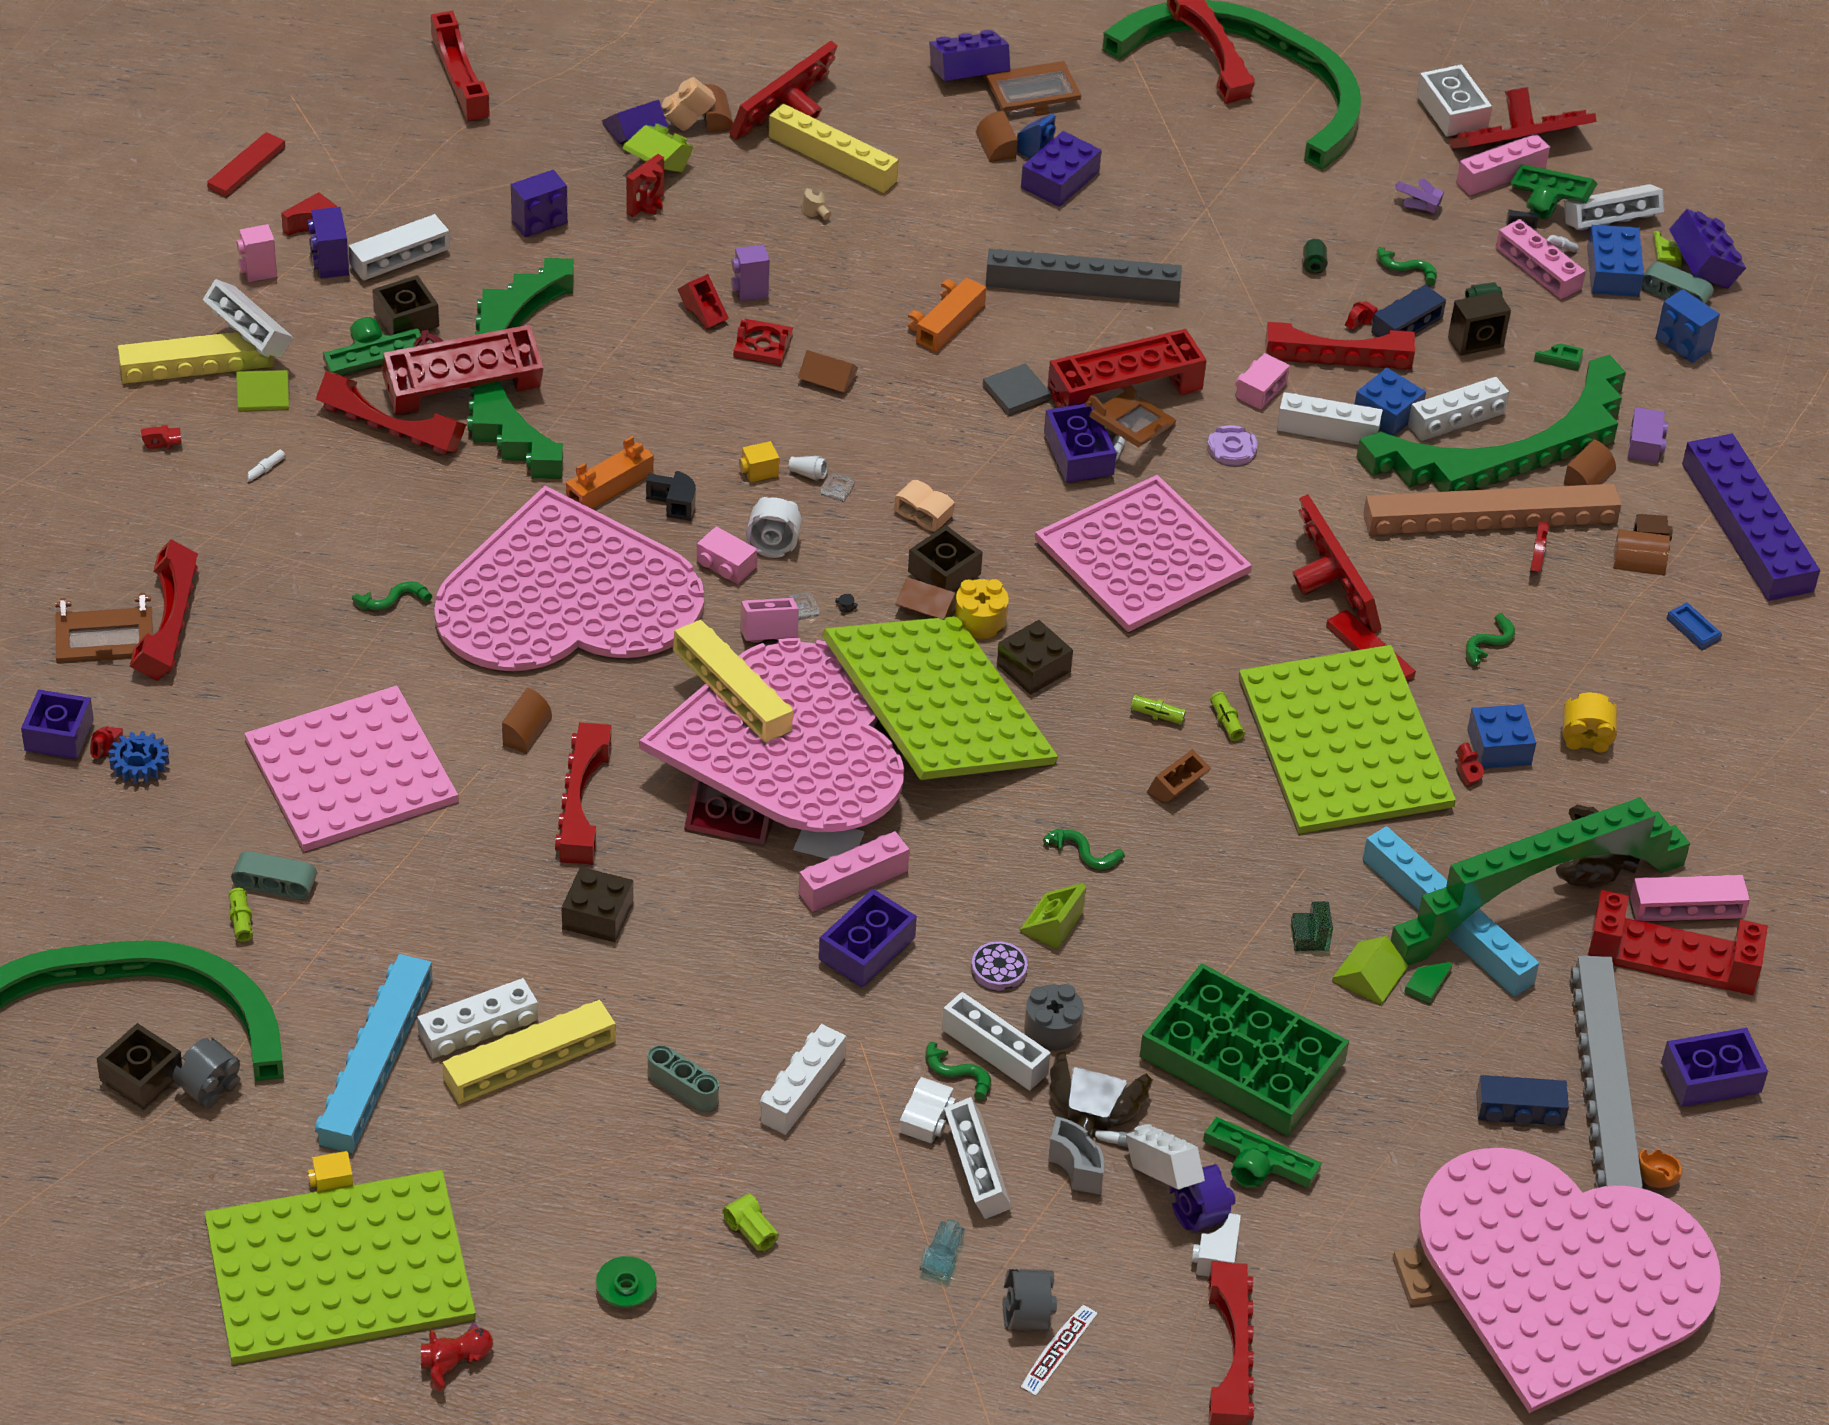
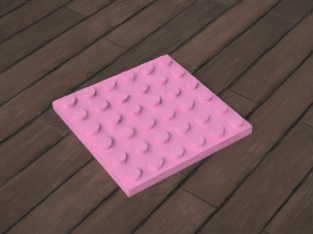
[1035,475,1252,632]
[244,685,459,852]

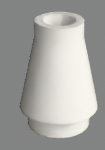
[788,456,828,481]

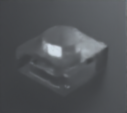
[821,472,855,503]
[786,591,819,621]

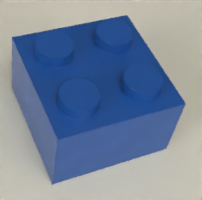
[1655,289,1720,363]
[1354,368,1426,436]
[1467,704,1536,769]

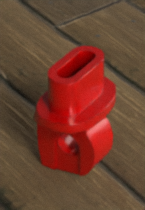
[1345,301,1378,330]
[141,425,182,449]
[90,726,123,759]
[1456,743,1484,787]

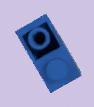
[1017,114,1056,159]

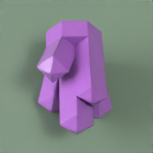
[1395,178,1444,214]

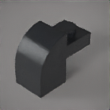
[646,471,696,521]

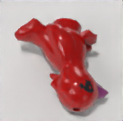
[421,1323,493,1391]

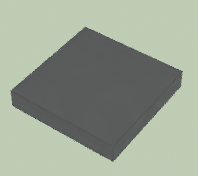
[983,363,1051,415]

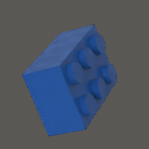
[1587,225,1644,297]

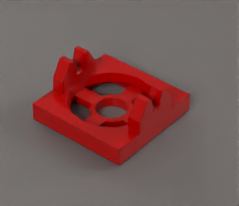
[626,154,664,217]
[733,318,793,365]

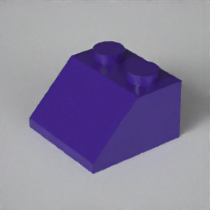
[602,99,668,143]

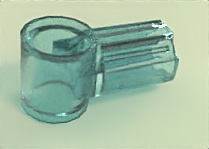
[920,1219,965,1279]

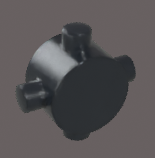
[835,594,858,612]

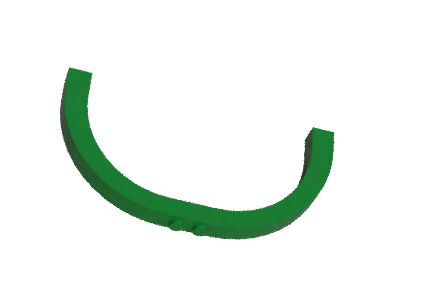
[1102,0,1361,170]
[0,940,284,1081]

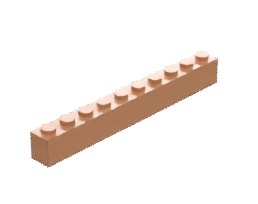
[1363,484,1621,535]

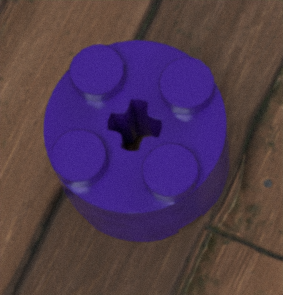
[1169,1164,1236,1232]

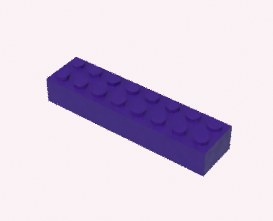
[1682,433,1820,601]

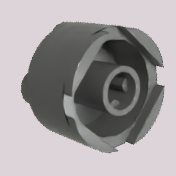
[1024,984,1084,1051]
[173,1037,240,1108]
[1003,1269,1057,1331]

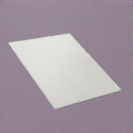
[793,829,865,859]

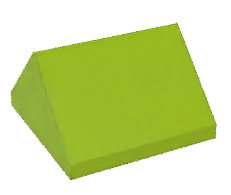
[237,370,289,411]
[1019,883,1086,949]
[1332,936,1408,1005]

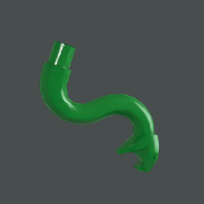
[1376,247,1437,286]
[352,581,432,610]
[1466,613,1515,666]
[1043,829,1125,870]
[925,1041,991,1101]

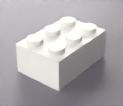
[1417,65,1492,137]

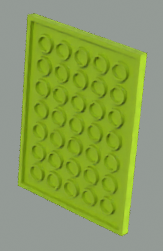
[822,616,1058,780]
[1239,645,1456,834]
[205,1170,476,1365]

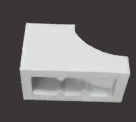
[1192,1213,1241,1277]

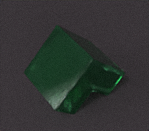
[1290,901,1333,951]

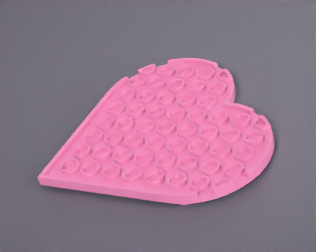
[434,486,704,671]
[639,638,904,832]
[1418,1148,1721,1413]

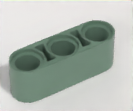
[1642,262,1714,304]
[231,851,317,899]
[648,1045,719,1112]

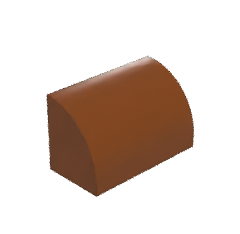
[703,84,733,132]
[976,111,1018,162]
[798,350,858,392]
[1564,439,1616,486]
[1614,529,1670,575]
[895,577,956,620]
[502,687,552,754]
[1147,749,1211,802]

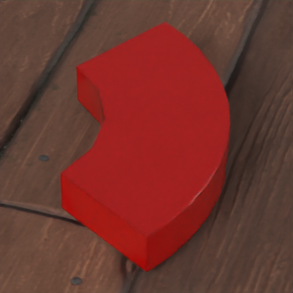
[1530,521,1549,572]

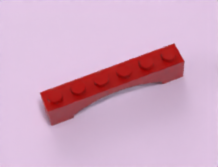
[1166,0,1255,104]
[431,11,490,121]
[1265,322,1415,370]
[316,371,467,455]
[129,539,198,681]
[555,722,612,865]
[1209,1262,1254,1425]

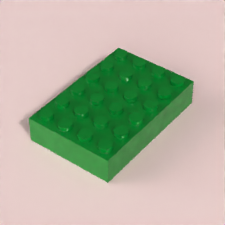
[1139,963,1349,1136]

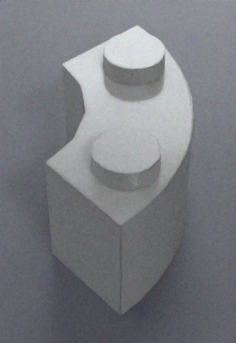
[1048,1116,1104,1195]

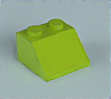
[622,124,694,173]

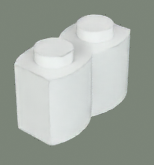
[899,1077,957,1144]

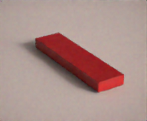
[207,132,285,197]
[1326,609,1416,681]

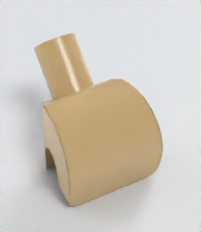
[801,188,831,220]

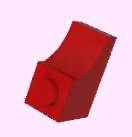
[281,192,338,236]
[677,274,729,329]

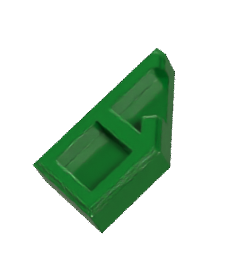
[1534,343,1584,371]
[1404,962,1453,1004]

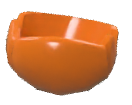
[1638,1149,1683,1189]

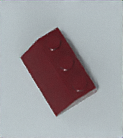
[684,778,774,845]

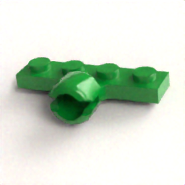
[1510,164,1597,219]
[323,317,422,375]
[1203,1117,1322,1189]

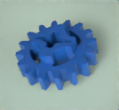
[109,731,170,784]

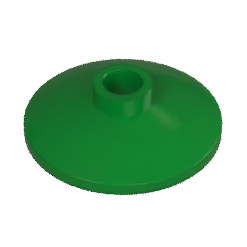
[596,1256,657,1308]

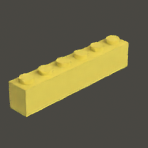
[769,104,899,193]
[118,332,274,384]
[673,620,794,742]
[443,1000,616,1104]

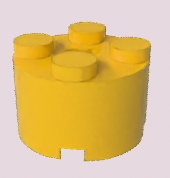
[955,579,1009,639]
[1562,692,1617,753]

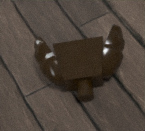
[1555,804,1640,888]
[1050,1051,1153,1138]

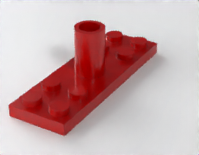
[729,40,838,140]
[1450,87,1597,148]
[1292,494,1382,633]

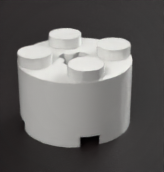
[746,497,802,558]

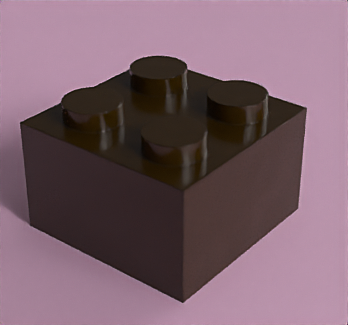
[372,275,439,335]
[1448,291,1511,356]
[908,525,983,592]
[997,620,1073,695]
[562,867,633,942]
[97,1023,182,1109]

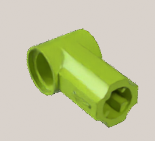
[722,1193,779,1252]

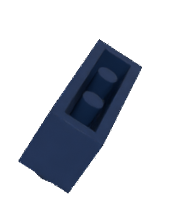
[1371,284,1446,337]
[1476,1075,1569,1126]

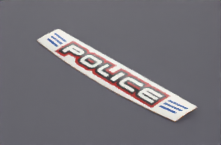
[1021,1305,1098,1395]

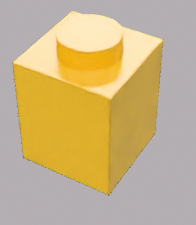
[739,441,779,483]
[308,1151,353,1192]

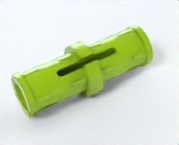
[1210,692,1246,741]
[1130,694,1186,726]
[228,888,253,942]

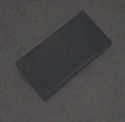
[1506,209,1538,228]

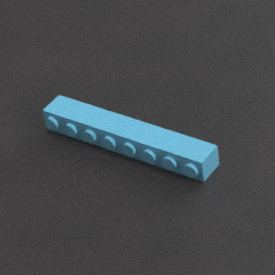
[1363,826,1539,997]
[315,954,433,1154]

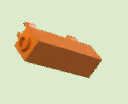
[907,277,987,352]
[566,436,654,509]

